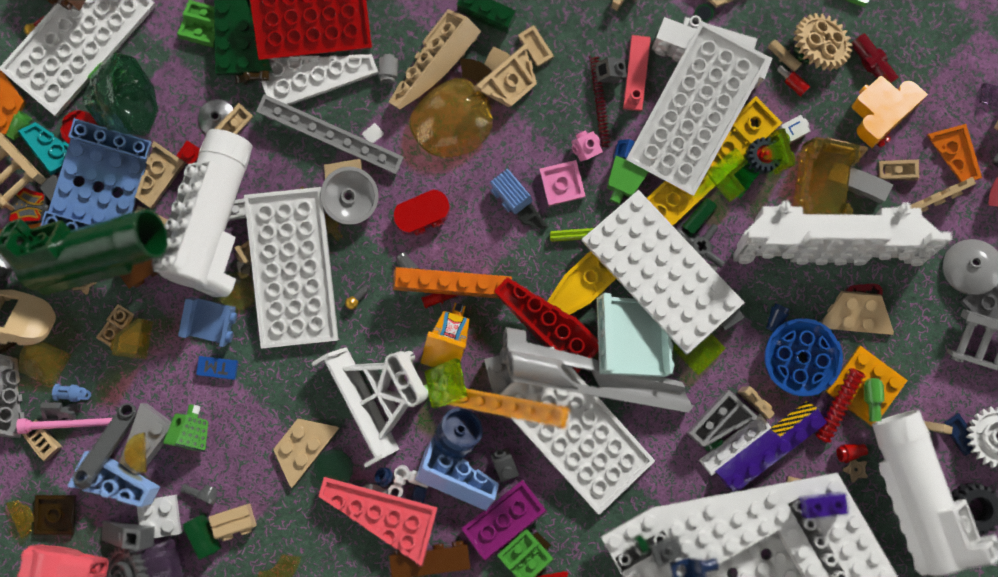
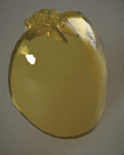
[409,78,492,158]

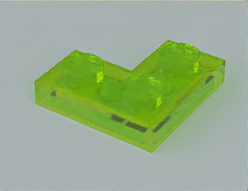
[706,148,748,202]

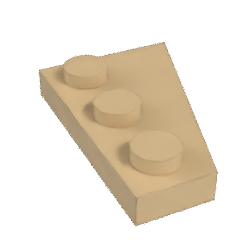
[135,141,186,209]

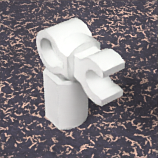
[388,465,428,497]

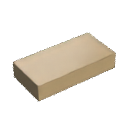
[518,25,554,67]

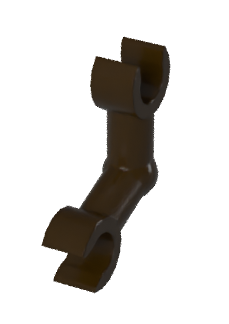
[235,71,269,85]

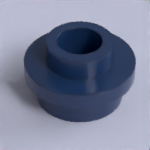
[374,468,393,487]

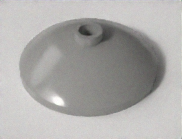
[320,167,378,225]
[942,239,998,295]

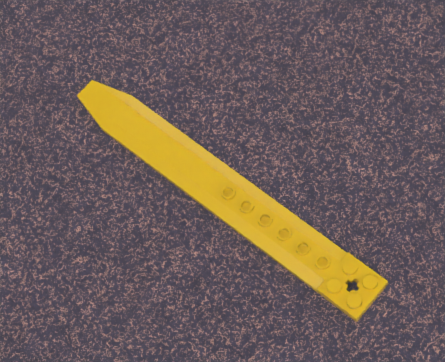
[547,96,782,315]

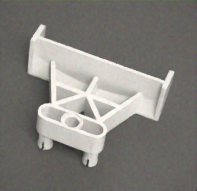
[312,347,433,467]

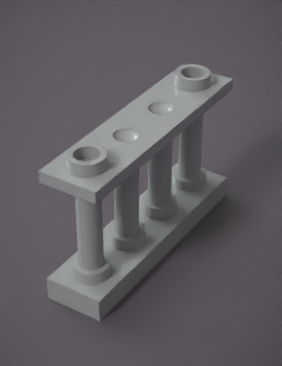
[947,309,998,370]

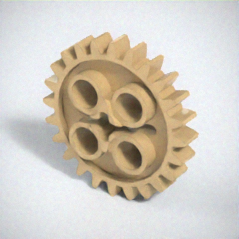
[793,13,852,71]

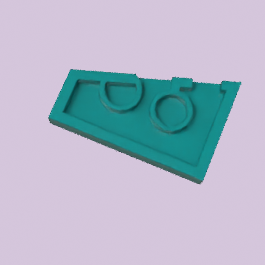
[18,122,69,176]

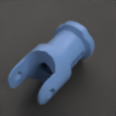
[52,384,91,402]

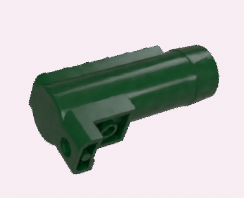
[0,209,168,295]

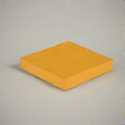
[421,331,466,375]

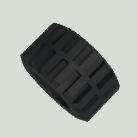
[952,483,998,535]

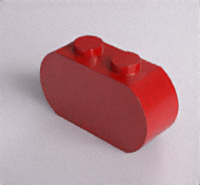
[394,189,450,236]

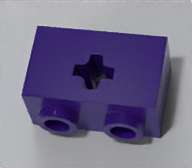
[799,492,849,519]

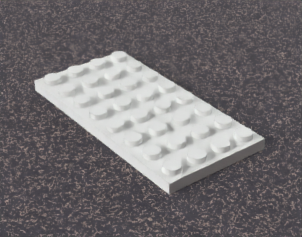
[0,0,157,117]
[626,21,770,196]
[244,187,339,349]
[581,190,745,355]
[499,346,655,515]

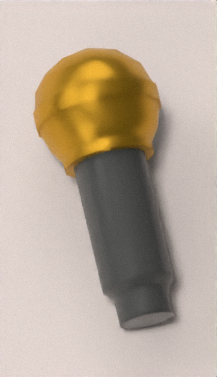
[345,285,370,310]

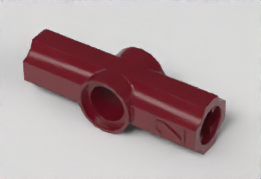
[851,33,899,83]

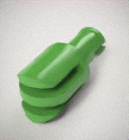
[864,378,885,421]

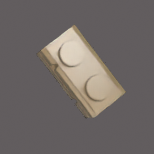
[209,503,257,541]

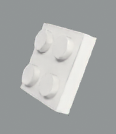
[137,495,182,538]

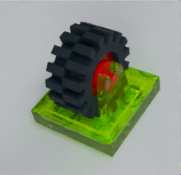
[745,128,795,175]

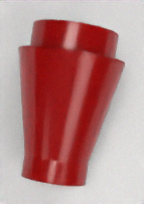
[836,444,868,463]

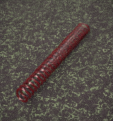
[589,55,611,147]

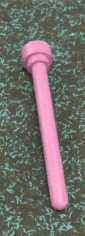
[16,418,112,434]

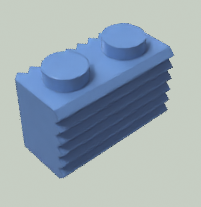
[490,169,533,215]

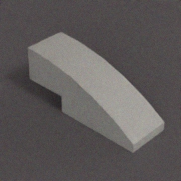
[827,163,893,204]

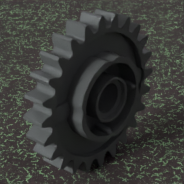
[107,547,149,577]

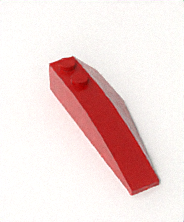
[493,277,599,373]

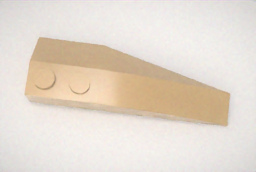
[389,9,481,109]

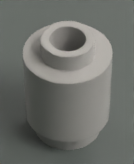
[378,54,398,83]

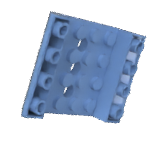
[40,118,152,230]

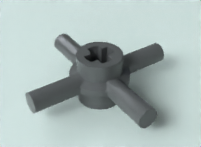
[677,224,725,268]

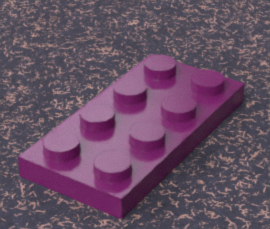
[461,480,547,561]

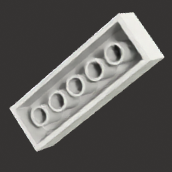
[652,17,772,89]

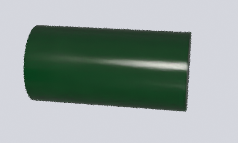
[681,198,717,237]

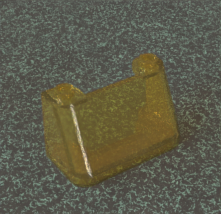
[792,137,861,215]

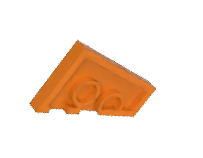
[927,124,982,183]

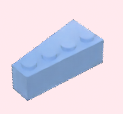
[415,438,499,511]

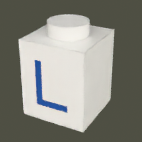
[777,115,810,146]

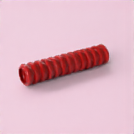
[815,368,866,443]

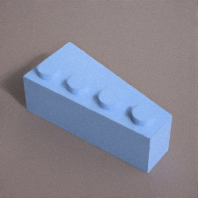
[67,451,160,507]

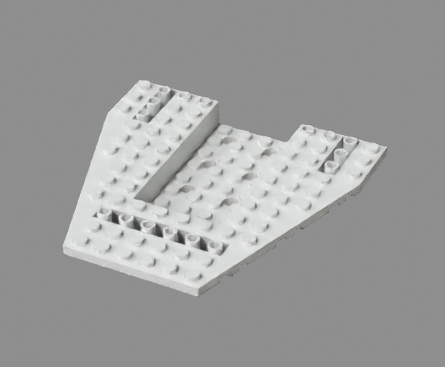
[601,473,897,577]

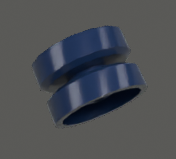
[434,408,483,459]

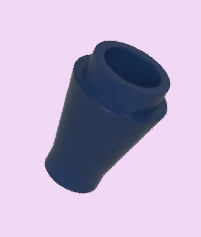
[766,303,790,332]

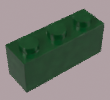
[457,0,516,34]

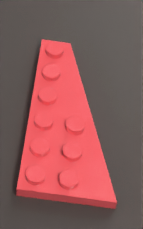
[319,477,438,566]

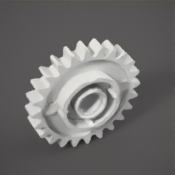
[966,406,998,468]

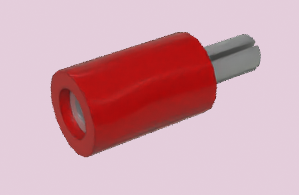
[777,66,810,97]

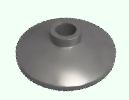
[198,100,233,134]

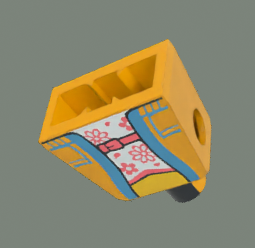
[433,303,470,350]

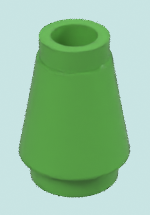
[6,111,32,140]

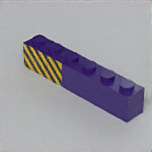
[715,401,827,492]

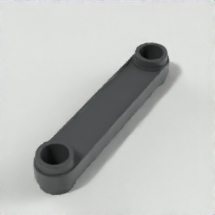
[73,403,137,489]

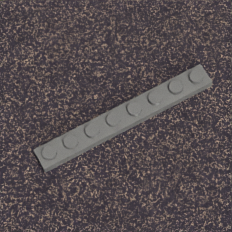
[256,94,404,175]

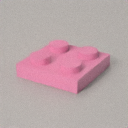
[539,160,586,206]

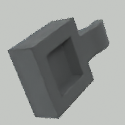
[40,402,79,421]

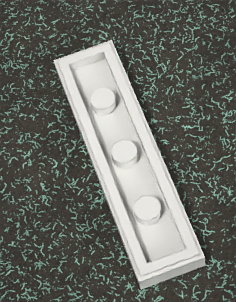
[699,414,771,476]

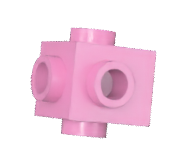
[571,130,603,162]

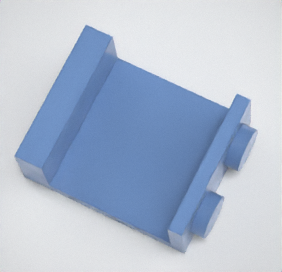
[178,297,237,347]

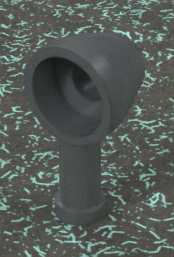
[181,483,218,505]

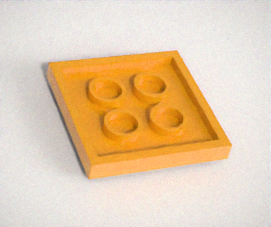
[825,346,908,426]

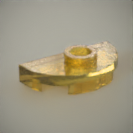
[124,432,147,473]
[6,500,34,539]

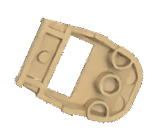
[0,290,56,345]

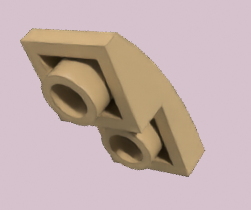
[96,304,134,349]

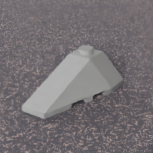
[0,354,24,438]

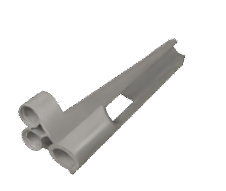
[499,327,694,413]

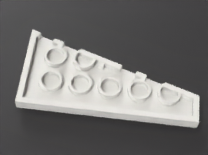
[261,54,378,105]

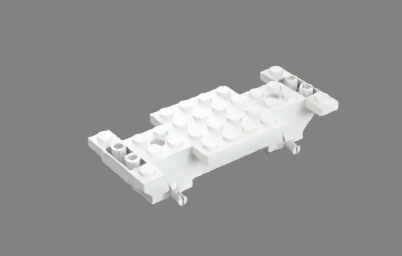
[733,201,952,266]

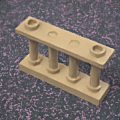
[0,132,47,211]

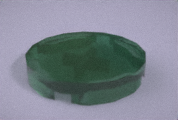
[314,449,354,485]

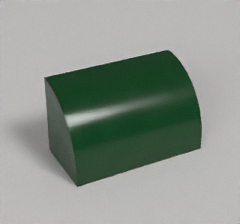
[182,513,222,560]

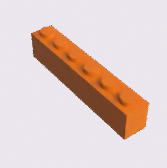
[393,267,512,298]

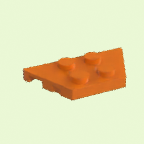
[0,70,26,136]

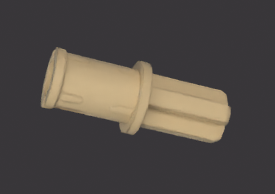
[768,40,802,72]

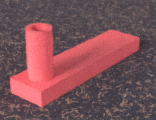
[623,35,651,112]

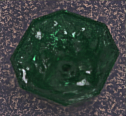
[83,53,159,136]

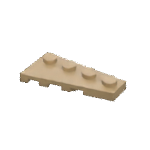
[910,177,976,213]

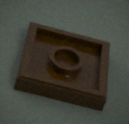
[33,495,76,535]

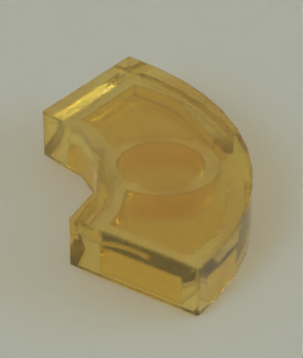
[258,554,301,577]

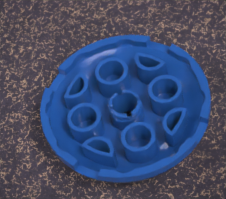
[764,318,843,396]

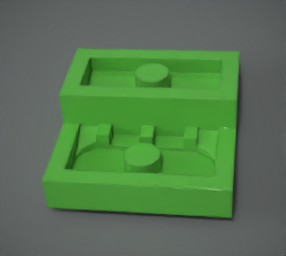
[177,0,215,48]
[497,529,554,577]

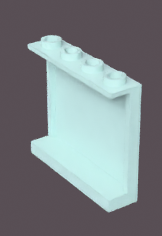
[597,293,674,377]

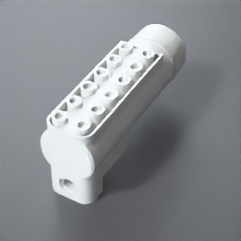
[152,129,253,297]
[872,410,998,576]

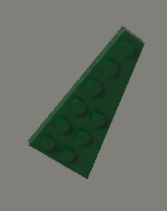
[214,0,274,76]

